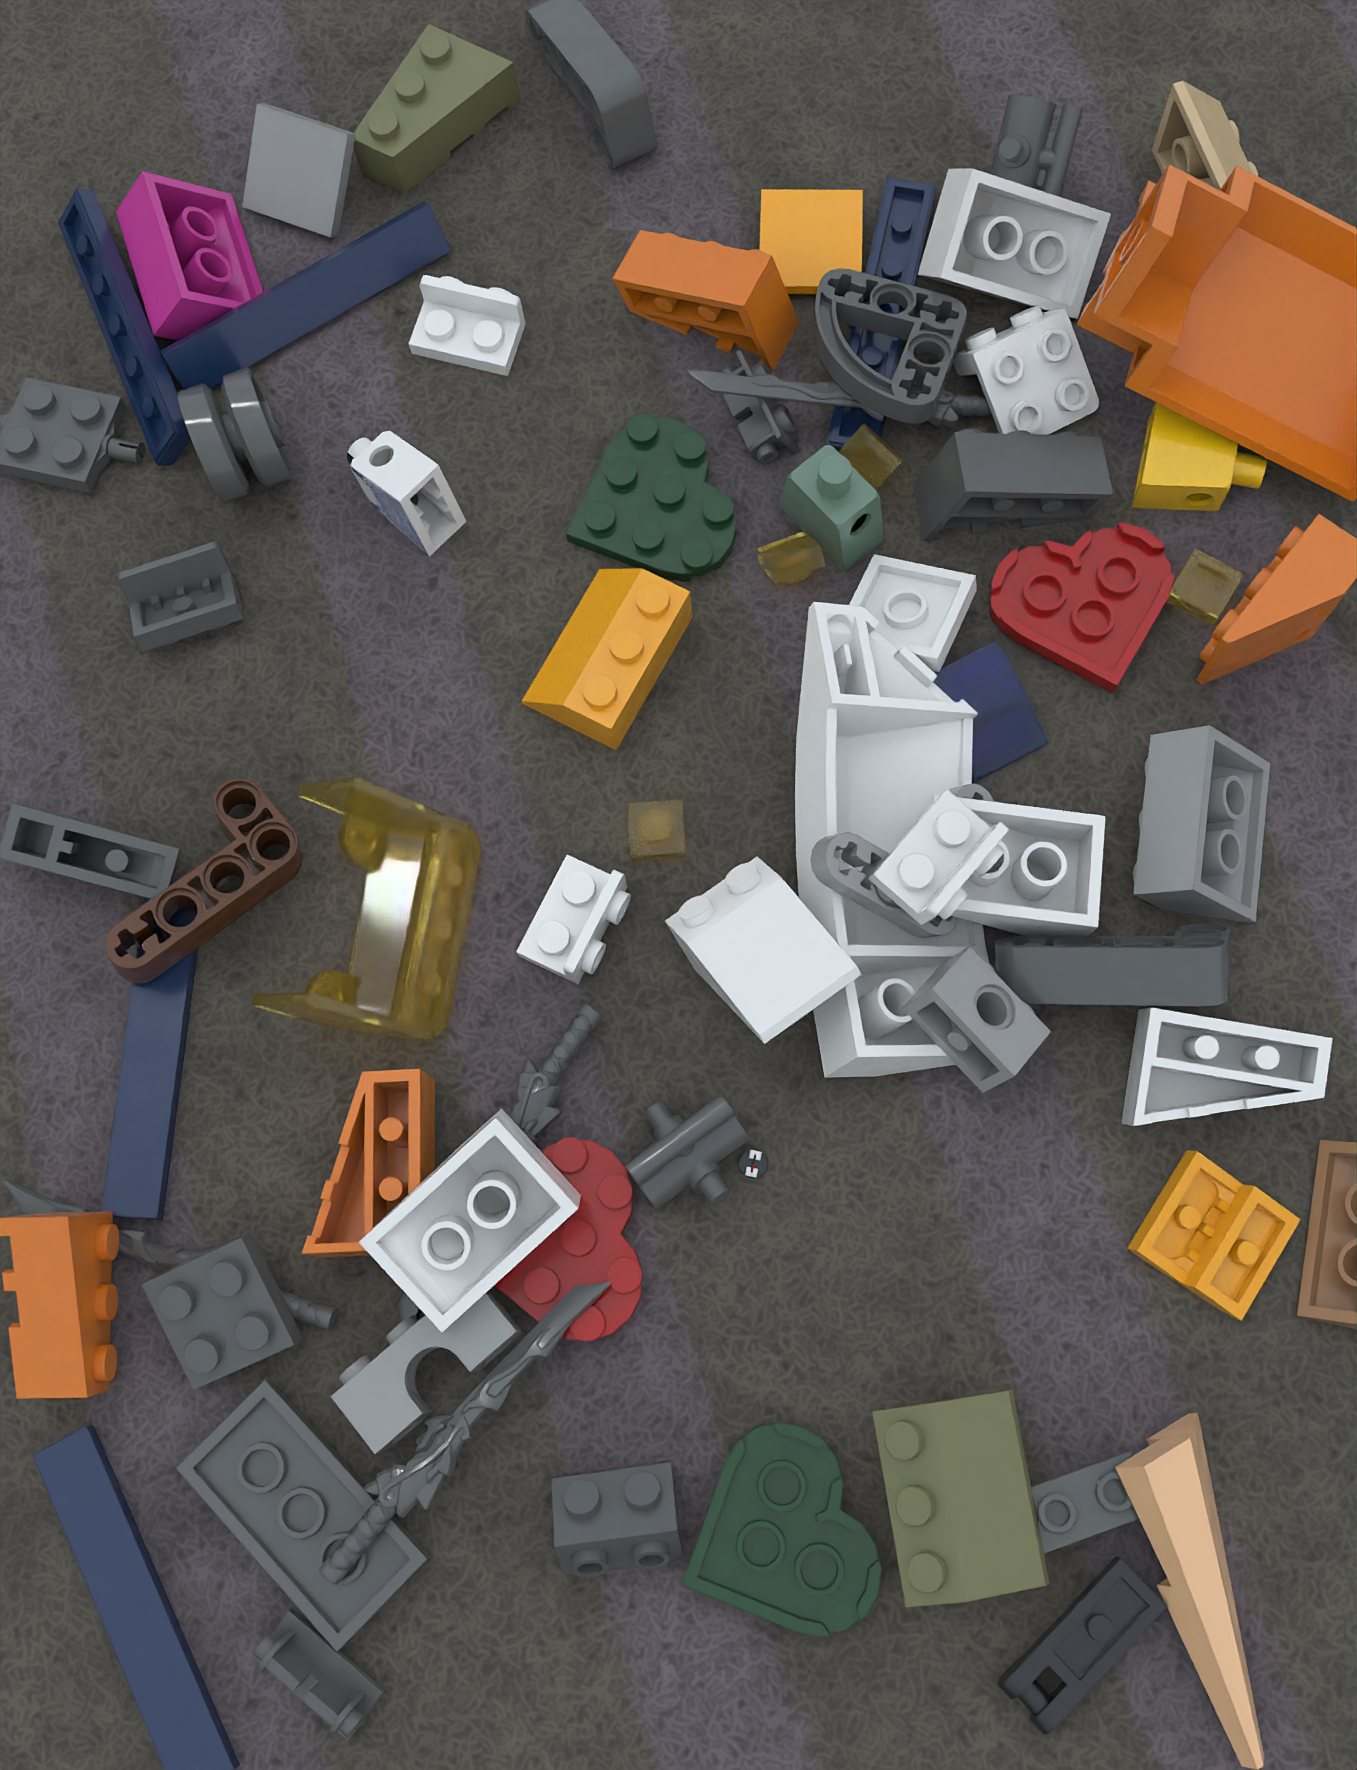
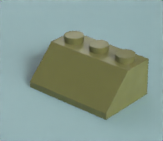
[872,1390,1050,1608]

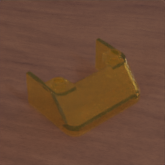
[252,777,481,1040]

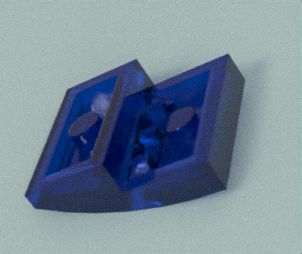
[933,640,1048,784]

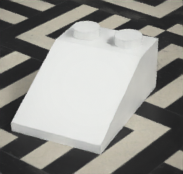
[918,168,1111,319]
[931,794,1105,936]
[665,857,862,1044]
[359,1108,581,1332]

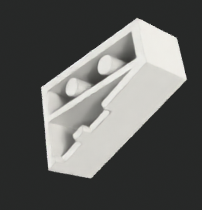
[1122,1008,1333,1126]

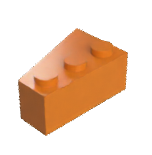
[612,230,800,372]
[302,1069,435,1258]
[0,1211,119,1399]

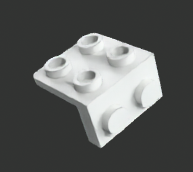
[953,305,1099,435]

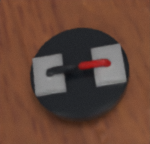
[739,1149,768,1178]

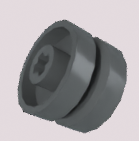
[177,367,294,504]

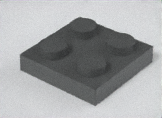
[141,1231,303,1390]

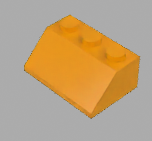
[522,568,693,750]

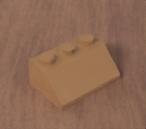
[1297,1140,1357,1329]

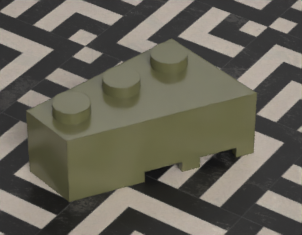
[353,24,521,194]

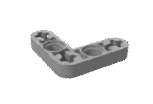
[810,783,994,938]

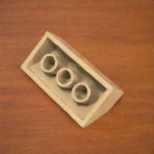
[1152,81,1258,190]

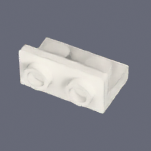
[409,275,526,376]
[868,789,1009,925]
[516,855,631,984]

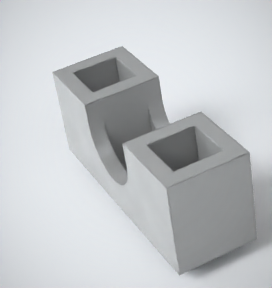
[330,1290,524,1454]

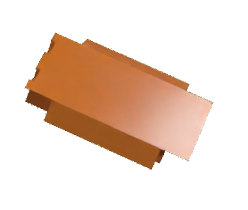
[1076,164,1357,502]

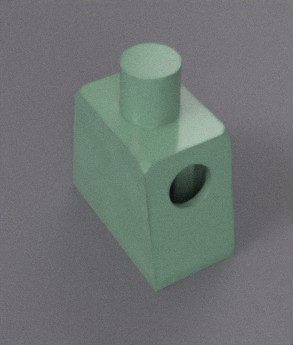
[778,444,884,573]

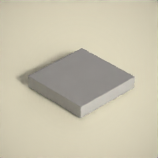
[242,103,356,238]

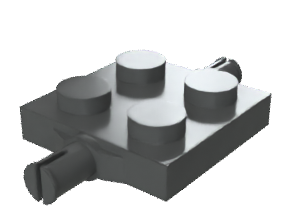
[0,377,146,493]

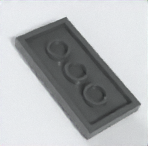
[176,1380,431,1652]

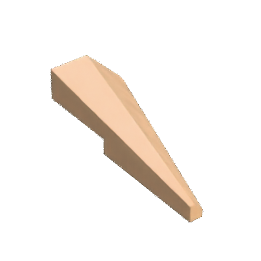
[1115,1413,1264,1770]

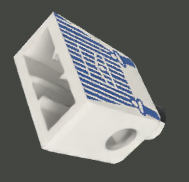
[347,431,466,557]

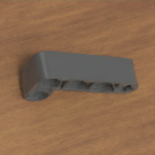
[525,0,658,170]
[995,923,1231,1006]

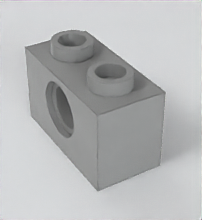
[903,946,1051,1093]

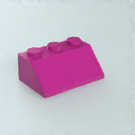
[116,171,263,340]

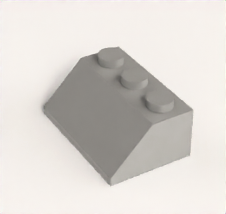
[1133,725,1270,923]

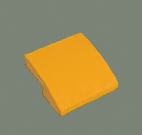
[760,189,863,294]
[1127,1150,1301,1321]

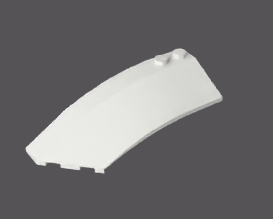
[795,602,989,1078]

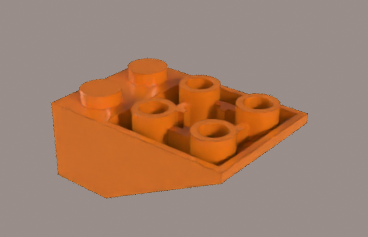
[1196,514,1357,685]

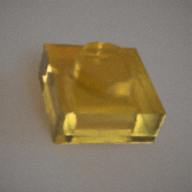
[838,423,903,490]
[756,531,826,584]
[1167,549,1244,626]
[628,800,686,861]

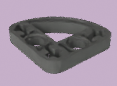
[813,268,967,424]

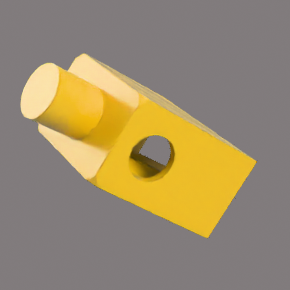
[1131,402,1267,511]

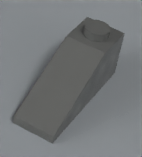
[0,803,181,899]

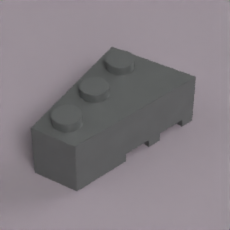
[913,429,1113,542]

